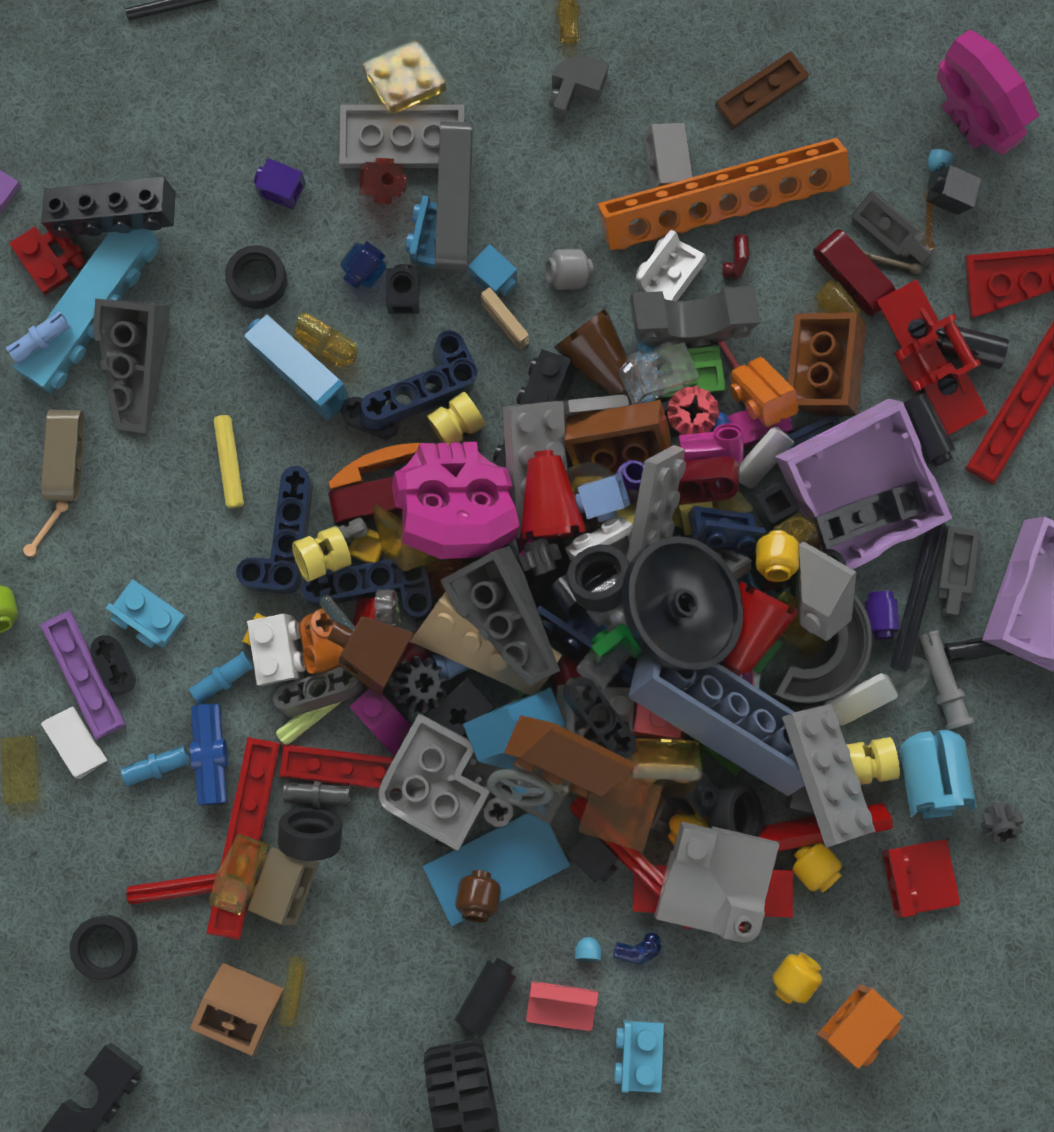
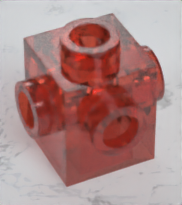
[358,158,407,204]

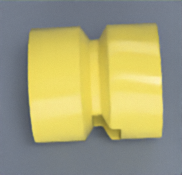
[426,391,486,445]
[292,526,351,582]
[846,737,900,785]

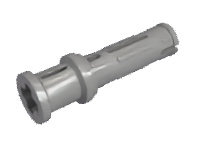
[918,630,975,730]

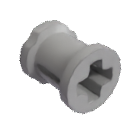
[484,793,514,827]

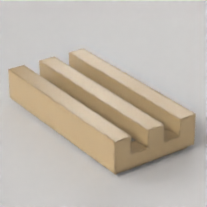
[481,287,529,350]

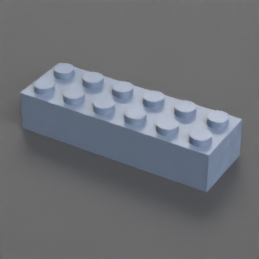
[628,651,805,796]

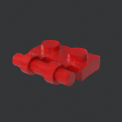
[9,226,87,296]

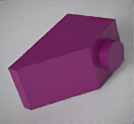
[349,688,412,757]

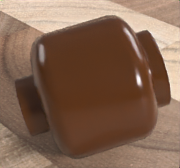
[455,870,501,923]

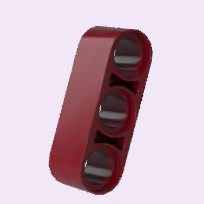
[813,229,896,317]
[678,456,740,505]
[328,477,402,526]

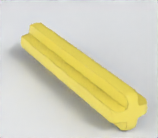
[214,415,244,508]

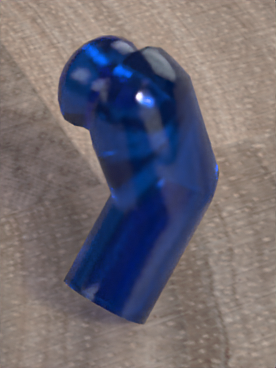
[613,933,661,965]

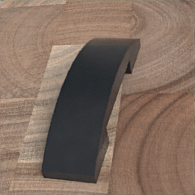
[813,481,926,549]

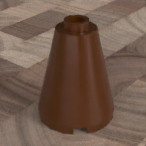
[554,308,638,396]

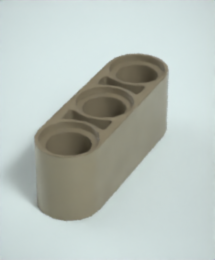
[41,409,85,501]

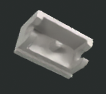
[643,123,692,189]

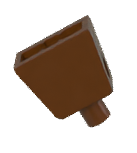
[327,617,413,695]

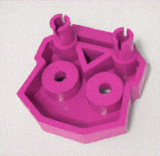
[936,29,1039,155]
[391,442,520,559]

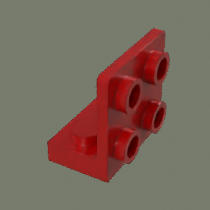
[881,839,960,918]

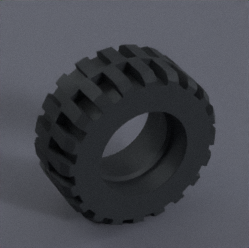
[424,1038,500,1132]

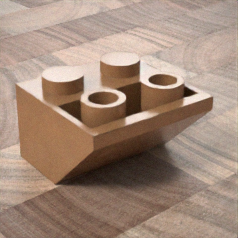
[190,963,285,1056]

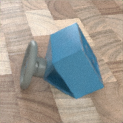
[463,688,566,807]

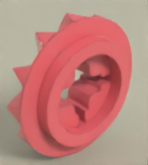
[667,385,719,435]

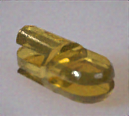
[293,312,358,367]

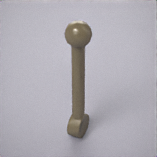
[863,251,922,275]

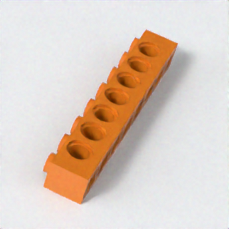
[597,138,850,251]

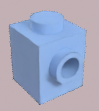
[576,473,630,522]

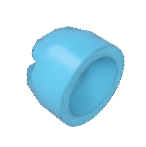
[927,149,955,173]
[575,937,602,962]

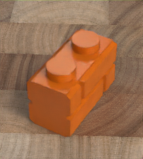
[729,356,799,427]

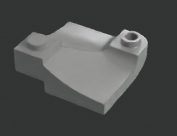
[379,713,505,851]
[654,822,779,943]

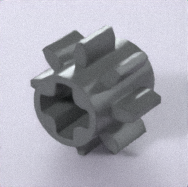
[519,538,562,577]
[980,802,1024,844]

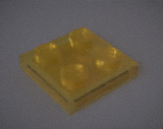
[362,40,446,115]
[632,738,701,783]

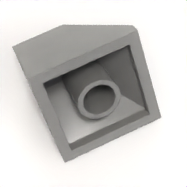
[795,541,857,641]

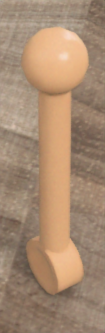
[23,501,69,557]

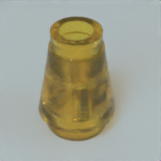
[814,279,862,315]

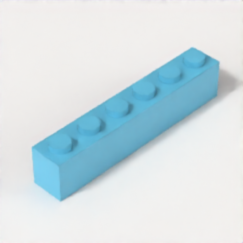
[12,229,159,394]

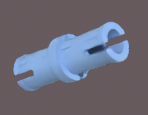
[6,311,71,364]

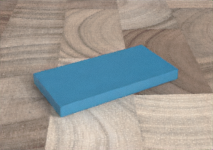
[422,807,570,926]

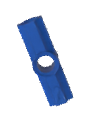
[190,704,228,806]

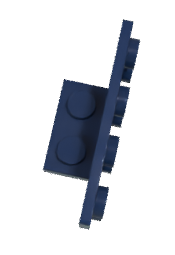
[537,606,635,688]

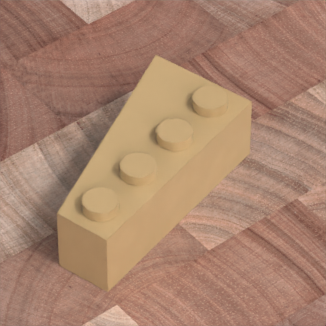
[411,591,562,695]

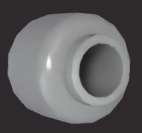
[545,248,593,291]

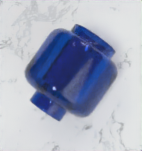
[340,241,387,289]

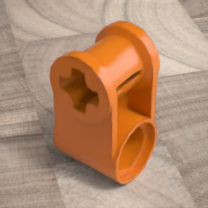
[299,608,344,674]

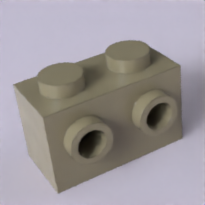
[248,846,320,925]

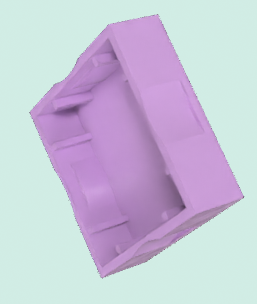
[775,399,952,570]
[982,517,1054,672]

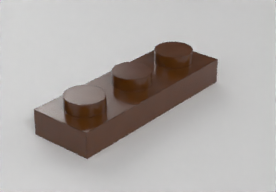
[715,51,809,130]

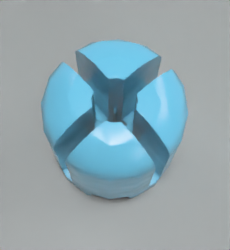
[900,730,977,819]

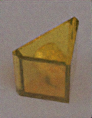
[373,504,440,571]

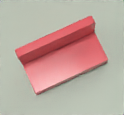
[526,981,598,1031]

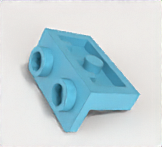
[106,579,186,648]
[614,1020,664,1093]

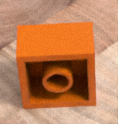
[816,984,903,1069]

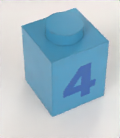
[468,244,517,297]

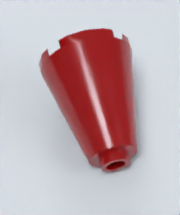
[520,450,587,541]
[722,581,799,677]

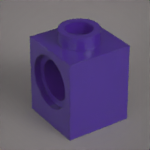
[254,158,306,210]

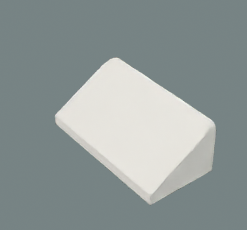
[739,427,794,488]
[825,673,898,726]
[41,706,108,779]

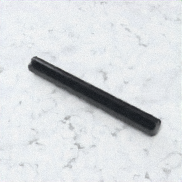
[890,523,947,672]

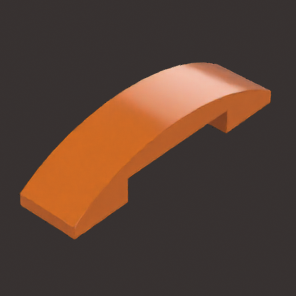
[329,443,437,491]

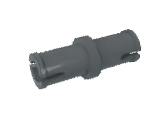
[283,781,352,808]

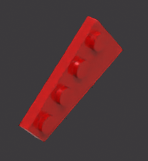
[964,248,1054,319]

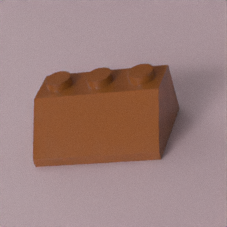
[788,312,866,416]
[564,400,672,478]
[504,715,635,798]

